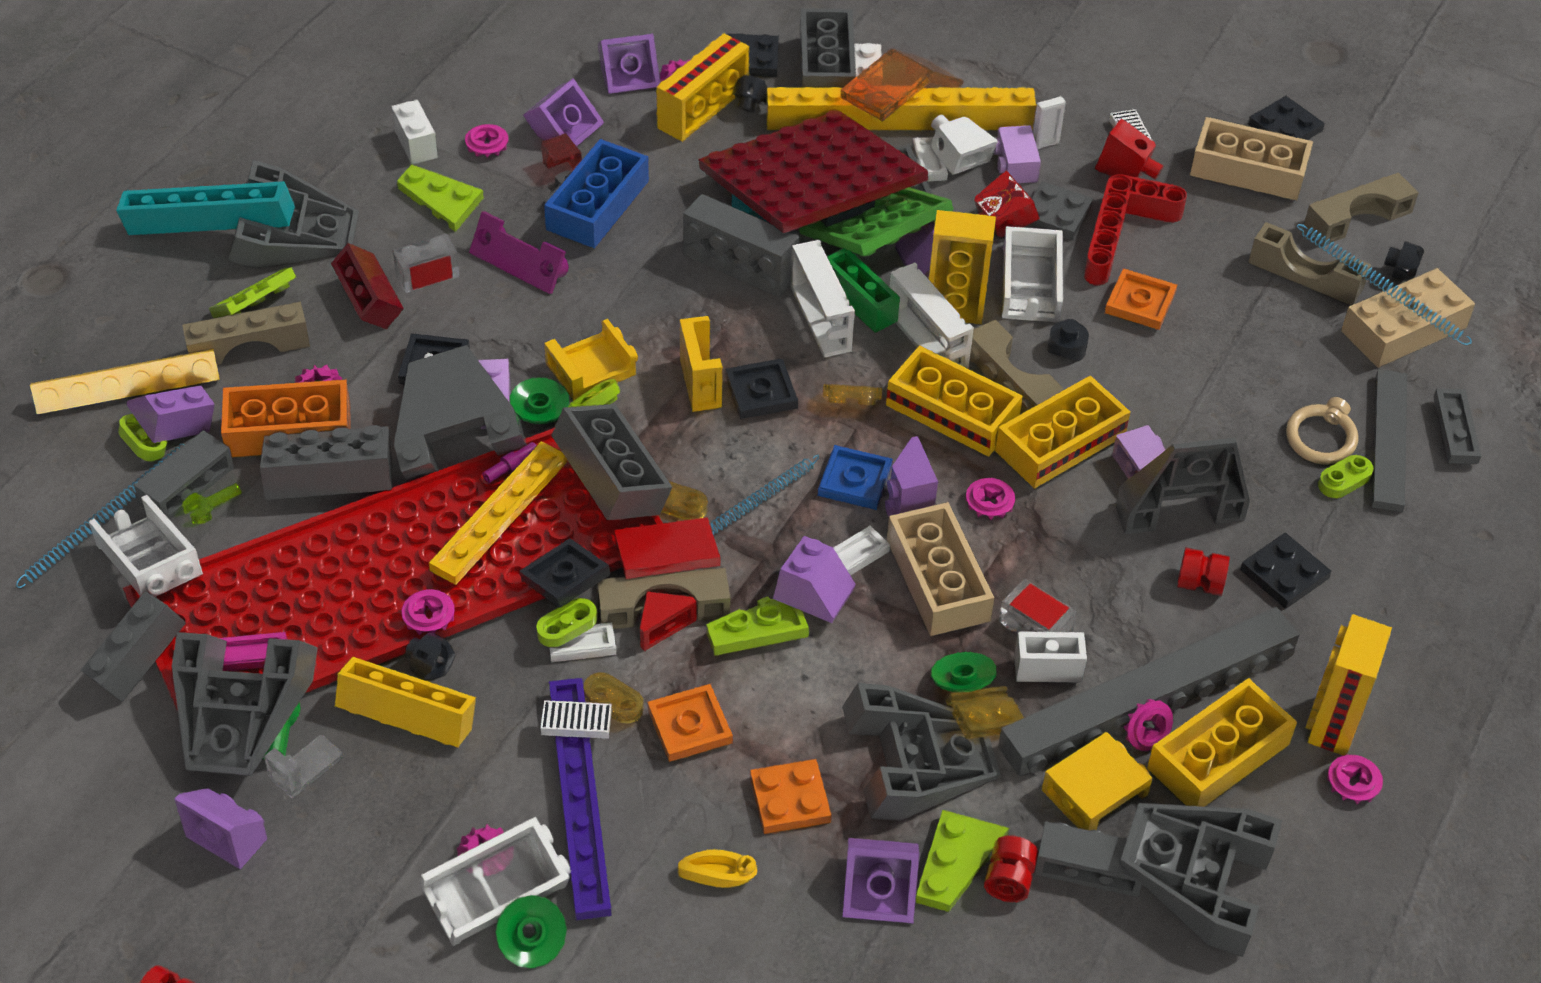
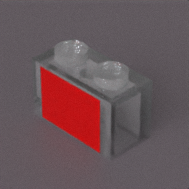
[393,234,460,293]
[999,578,1077,633]

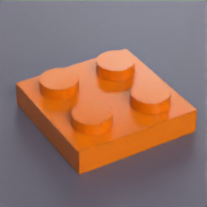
[1105,268,1178,330]
[647,684,733,762]
[750,759,832,834]

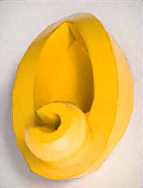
[678,850,757,888]

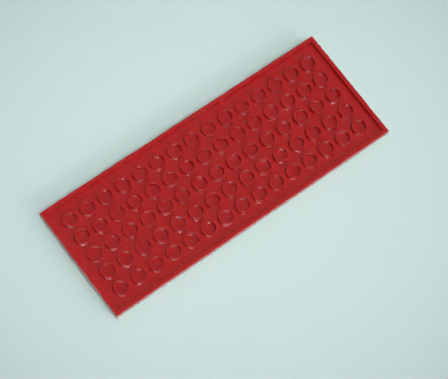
[123,428,663,712]

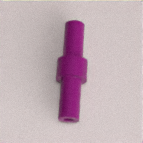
[482,442,536,483]

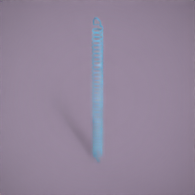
[1297,224,1472,345]
[16,444,185,588]
[710,455,819,536]

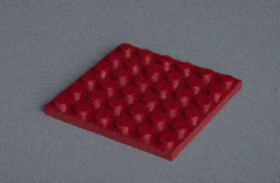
[698,110,928,233]

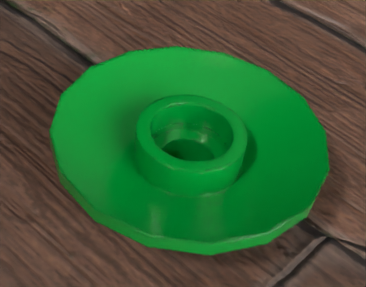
[510,378,569,424]
[931,652,996,693]
[495,895,567,968]

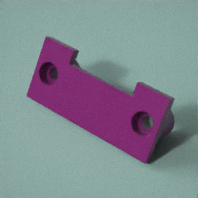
[469,211,569,294]

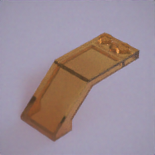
[840,48,963,122]

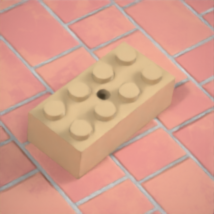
[1190,117,1313,200]
[1341,268,1475,368]
[887,502,994,636]

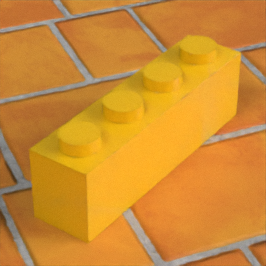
[335,657,476,747]

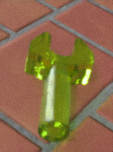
[182,483,242,524]

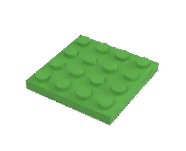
[799,187,953,256]

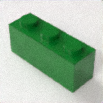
[827,248,900,333]

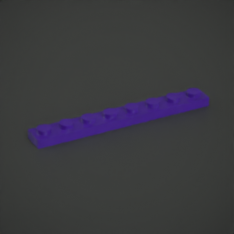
[549,678,612,920]

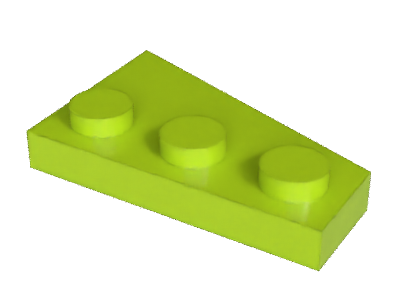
[397,164,484,232]
[208,267,296,318]
[706,596,809,656]
[915,810,1009,912]

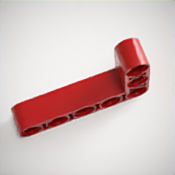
[1084,174,1187,286]

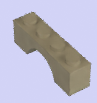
[1304,172,1419,246]
[1248,222,1371,305]
[182,302,310,365]
[970,319,1065,414]
[597,568,730,629]

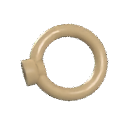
[1286,397,1358,465]

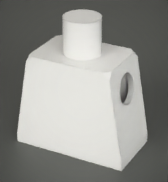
[931,115,998,175]

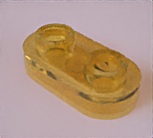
[822,384,883,405]
[661,481,708,520]
[584,672,644,723]

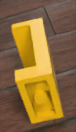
[680,316,723,412]
[544,319,638,401]
[1042,732,1153,830]

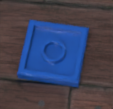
[817,445,893,510]

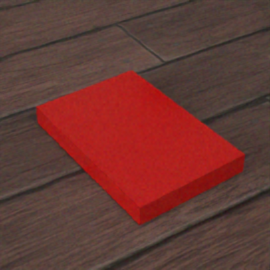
[614,517,721,579]

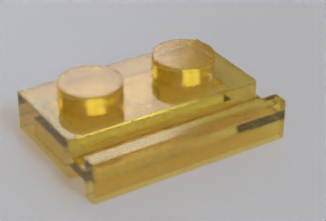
[946,686,1024,739]

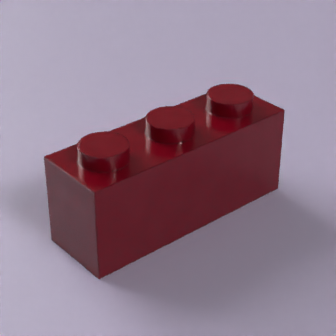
[331,243,404,330]

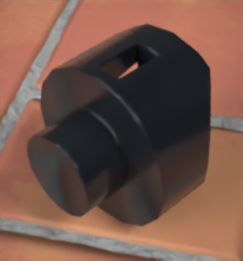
[732,75,768,112]
[1384,241,1425,282]
[1047,319,1089,361]
[405,633,455,679]

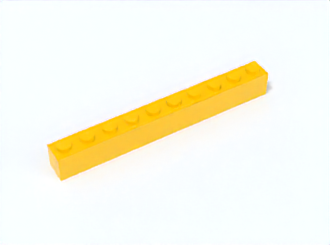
[766,87,1036,130]

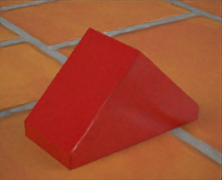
[640,592,697,651]

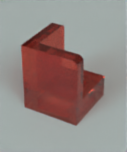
[542,133,582,169]

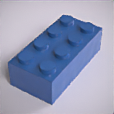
[544,139,649,248]

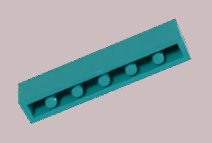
[116,181,295,235]

